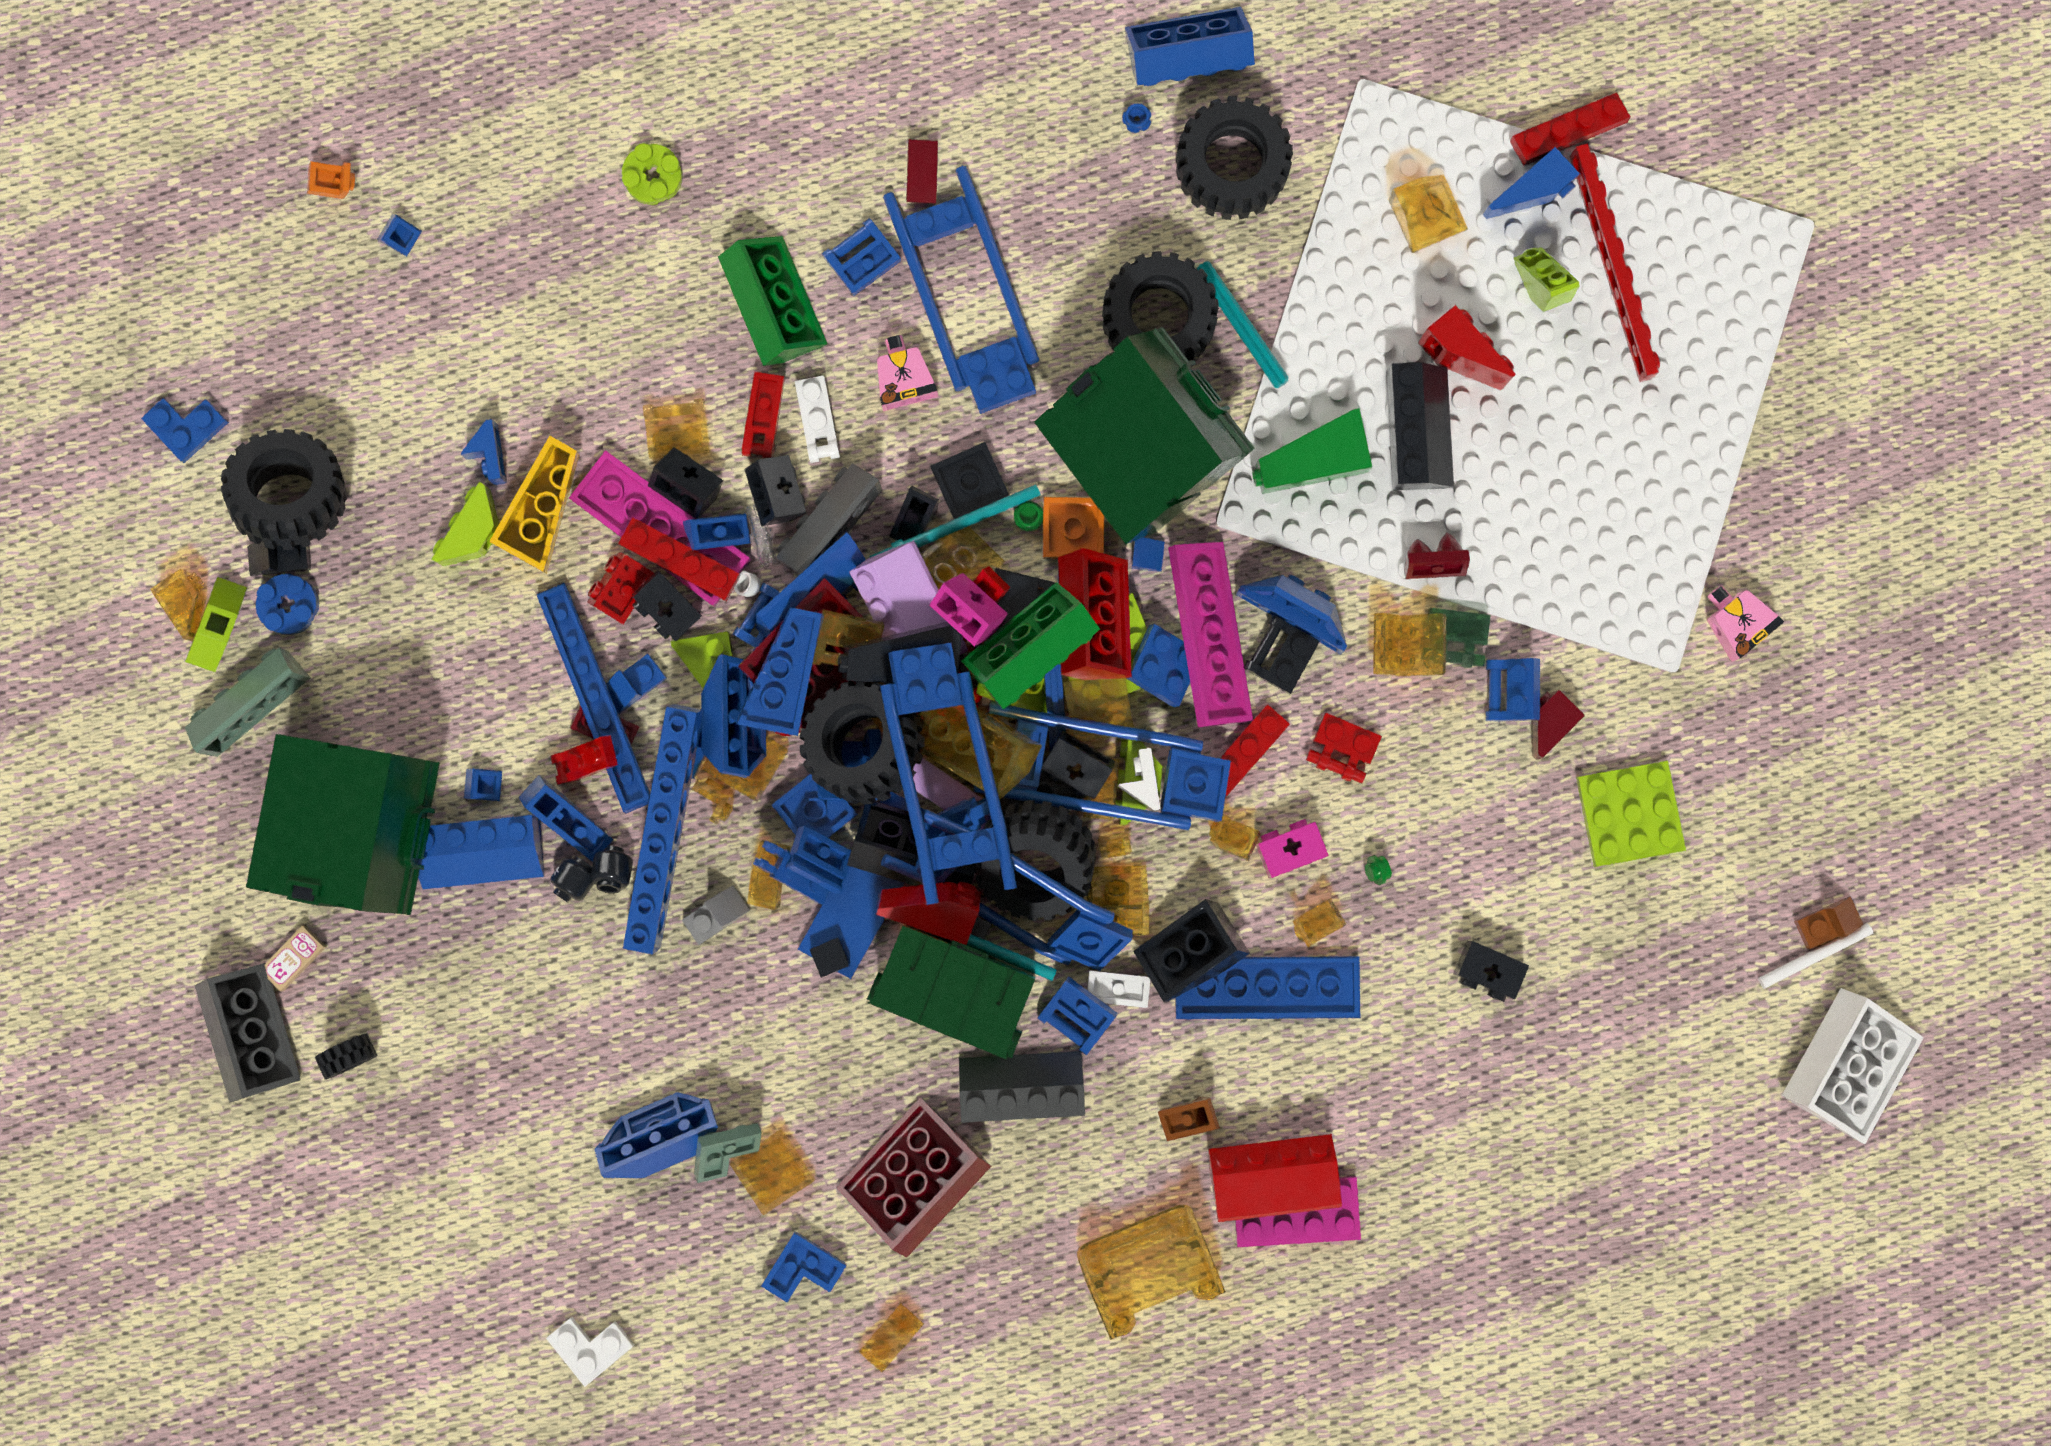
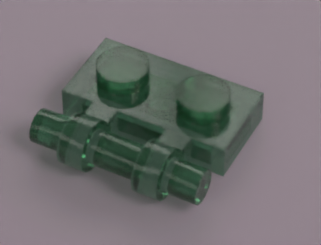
[1422,608,1491,668]

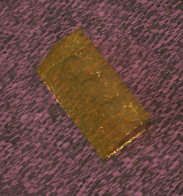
[916,705,1042,799]

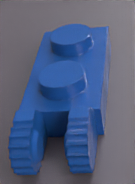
[753,841,830,905]

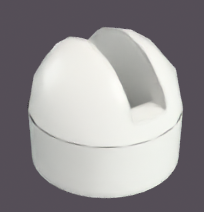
[734,571,761,597]

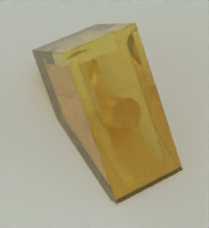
[150,569,207,642]

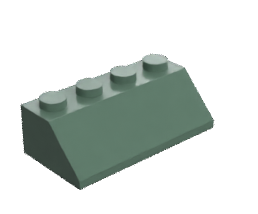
[185,648,311,757]

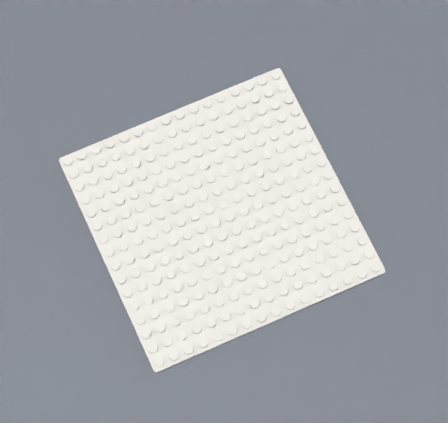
[1216,79,1814,673]

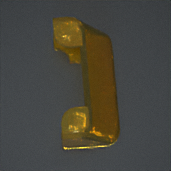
[1077,1205,1226,1340]

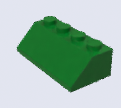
[718,236,828,366]
[961,582,1100,709]

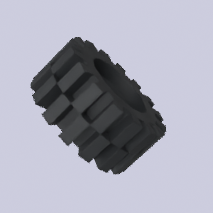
[315,1033,378,1080]

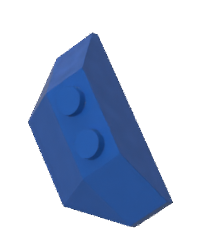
[1236,574,1347,655]
[701,654,766,778]
[594,1092,719,1178]

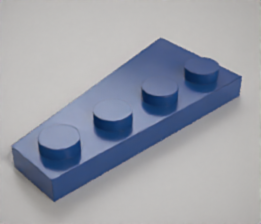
[735,608,822,736]

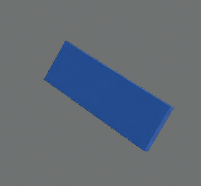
[798,792,924,979]
[1175,956,1361,1019]

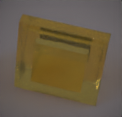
[1098,832,1132,859]

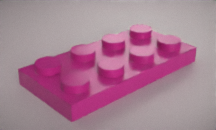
[1235,1176,1361,1247]

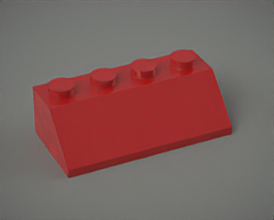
[1058,548,1132,680]
[1208,1134,1342,1222]

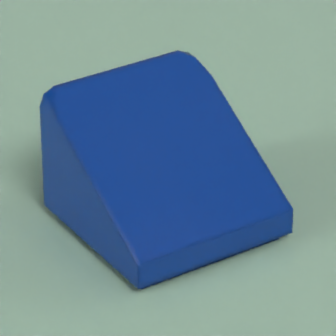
[377,214,422,257]
[1132,537,1165,572]
[464,768,502,801]

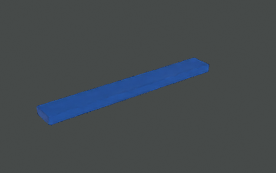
[536,583,651,814]

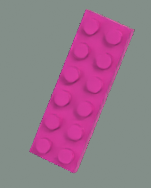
[569,450,751,607]
[1168,542,1253,728]

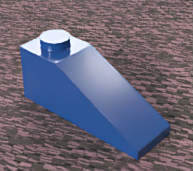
[1483,147,1580,219]
[519,775,613,862]

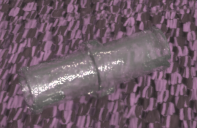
[745,504,778,567]

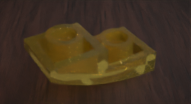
[747,840,790,910]
[858,1303,924,1373]

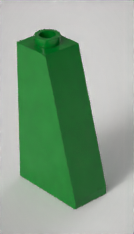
[1252,408,1372,494]

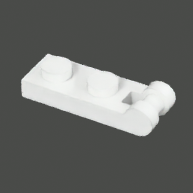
[795,375,840,463]

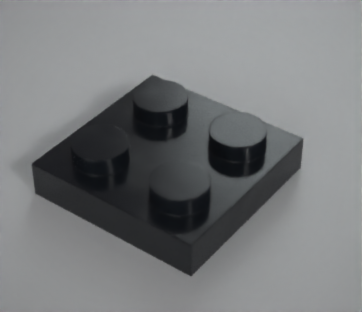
[930,442,1009,520]

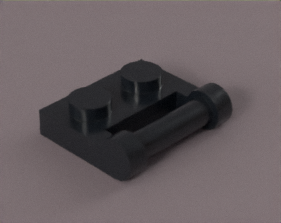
[1244,615,1320,695]

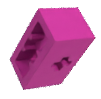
[929,573,1008,646]
[1255,819,1329,878]

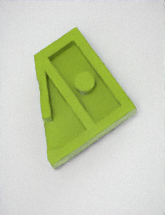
[670,631,733,689]

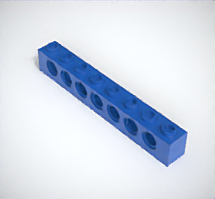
[623,704,704,955]

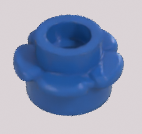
[1122,104,1151,133]

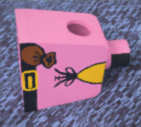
[877,335,938,411]
[1707,585,1784,661]

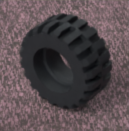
[1176,96,1293,220]
[1102,251,1219,361]
[221,429,347,550]
[799,681,925,805]
[974,800,1096,921]

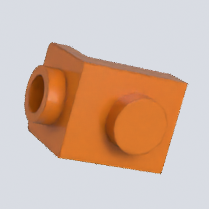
[307,161,355,199]

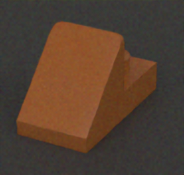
[1794,896,1864,949]
[1158,1096,1220,1141]

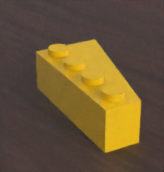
[489,436,580,574]

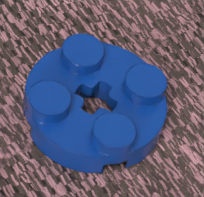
[256,574,319,635]

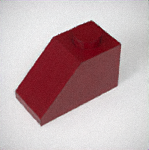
[1532,690,1585,760]

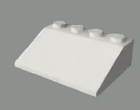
[1782,988,1924,1144]

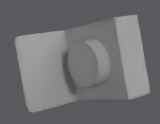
[682,885,750,945]

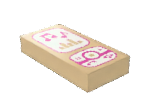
[260,926,327,991]

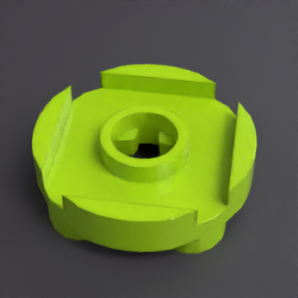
[622,143,683,205]

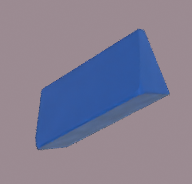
[683,514,751,550]

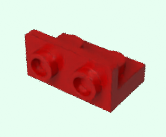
[587,552,654,625]

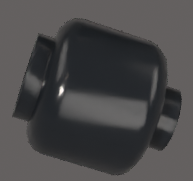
[591,846,633,894]
[550,855,594,903]

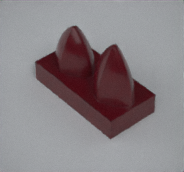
[1404,532,1470,579]

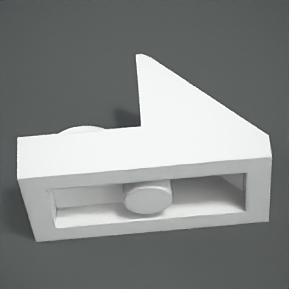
[1118,748,1160,811]

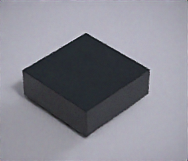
[809,937,850,978]

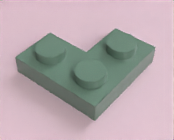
[694,1123,762,1183]

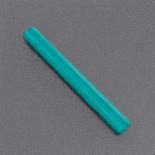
[1196,261,1289,389]

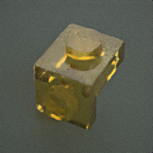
[691,778,734,825]
[1209,814,1261,861]
[1293,898,1346,947]

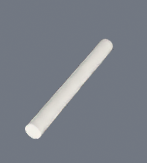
[1758,923,1873,989]

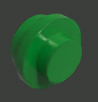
[1014,501,1043,532]
[1365,855,1392,886]

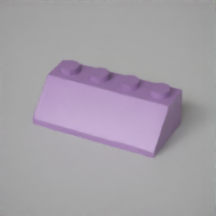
[849,540,968,655]

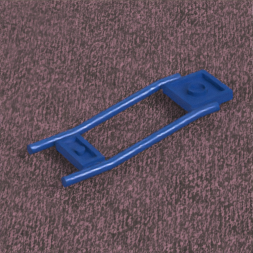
[883,166,1040,414]
[880,643,1017,905]
[974,701,1231,831]
[881,809,1133,971]

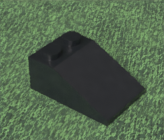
[1133,899,1250,1003]

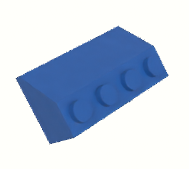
[1125,7,1255,86]
[756,532,866,638]
[418,815,545,890]

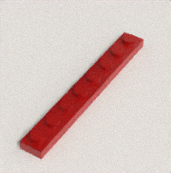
[1569,143,1660,382]

